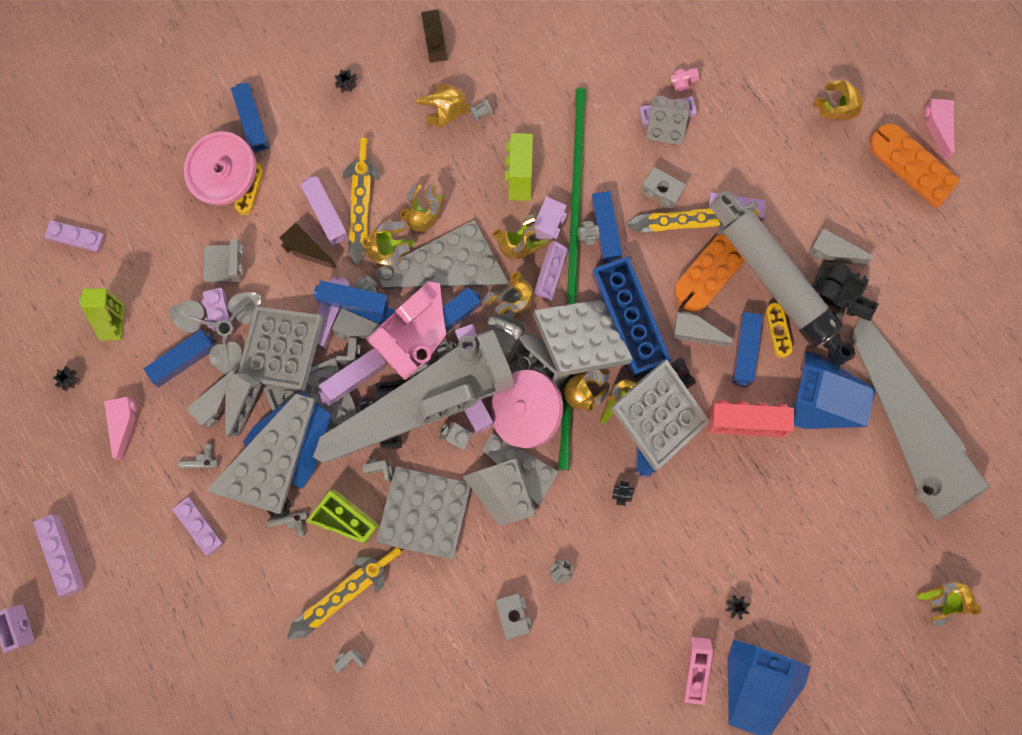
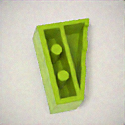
[79,288,124,340]

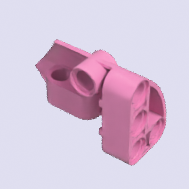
[366,282,446,380]

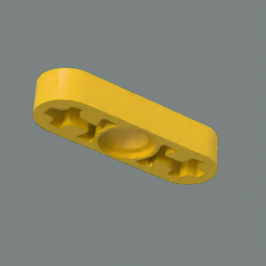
[235,163,263,215]
[765,303,793,358]

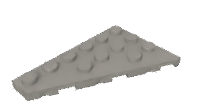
[375,221,508,289]
[208,394,316,514]

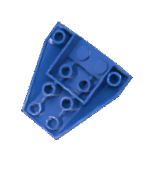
[791,351,875,429]
[243,391,332,489]
[727,639,811,735]

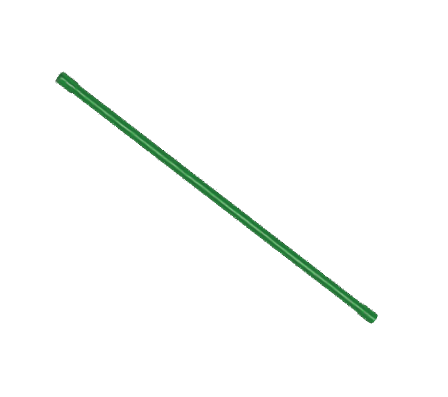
[558,88,586,471]

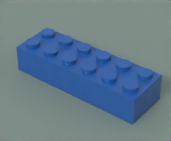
[592,256,671,379]

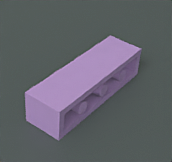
[33,514,86,597]

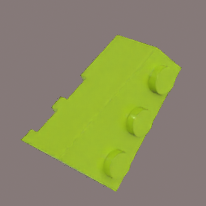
[505,133,533,201]
[306,490,380,543]

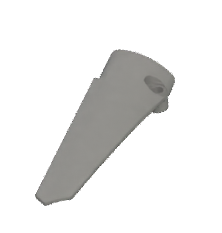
[851,319,990,521]
[313,329,515,463]

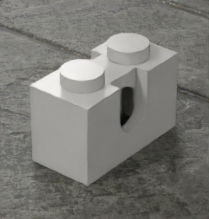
[641,167,686,209]
[495,594,532,640]

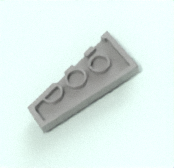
[482,433,559,506]

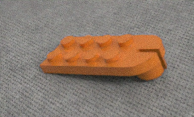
[869,124,961,209]
[674,235,745,312]

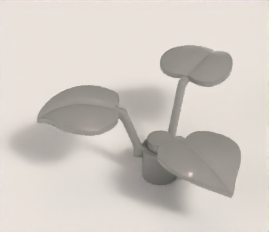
[169,292,261,375]

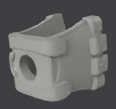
[487,313,526,359]

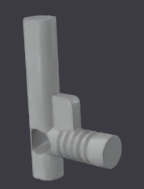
[178,444,218,469]
[268,511,308,537]

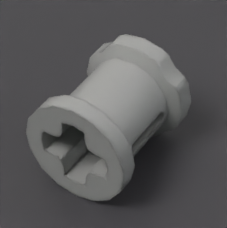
[469,99,493,122]

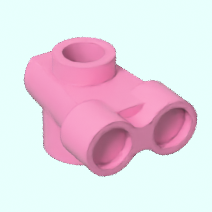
[670,68,700,91]

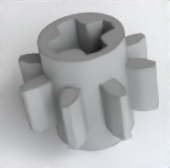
[578,221,600,245]
[354,276,378,293]
[437,341,458,359]
[549,559,575,585]

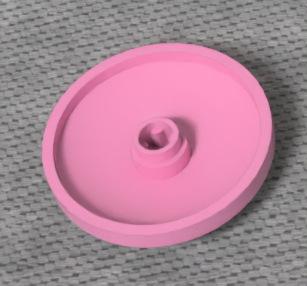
[184,132,256,206]
[491,370,563,448]

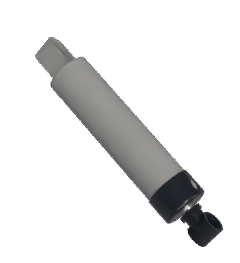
[711,191,856,366]

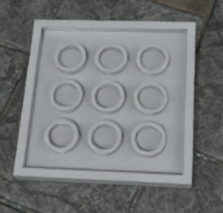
[533,299,632,377]
[237,306,324,391]
[263,358,357,432]
[610,360,710,470]
[376,466,471,560]

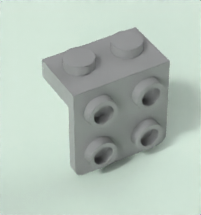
[646,96,690,144]
[203,239,244,283]

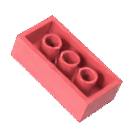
[708,401,794,437]

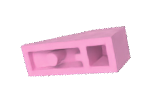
[923,99,955,159]
[104,397,137,461]
[684,637,713,705]

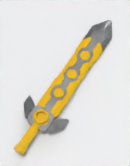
[343,138,380,265]
[627,208,759,235]
[287,547,402,639]

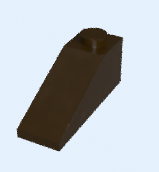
[421,10,447,63]
[279,223,337,269]

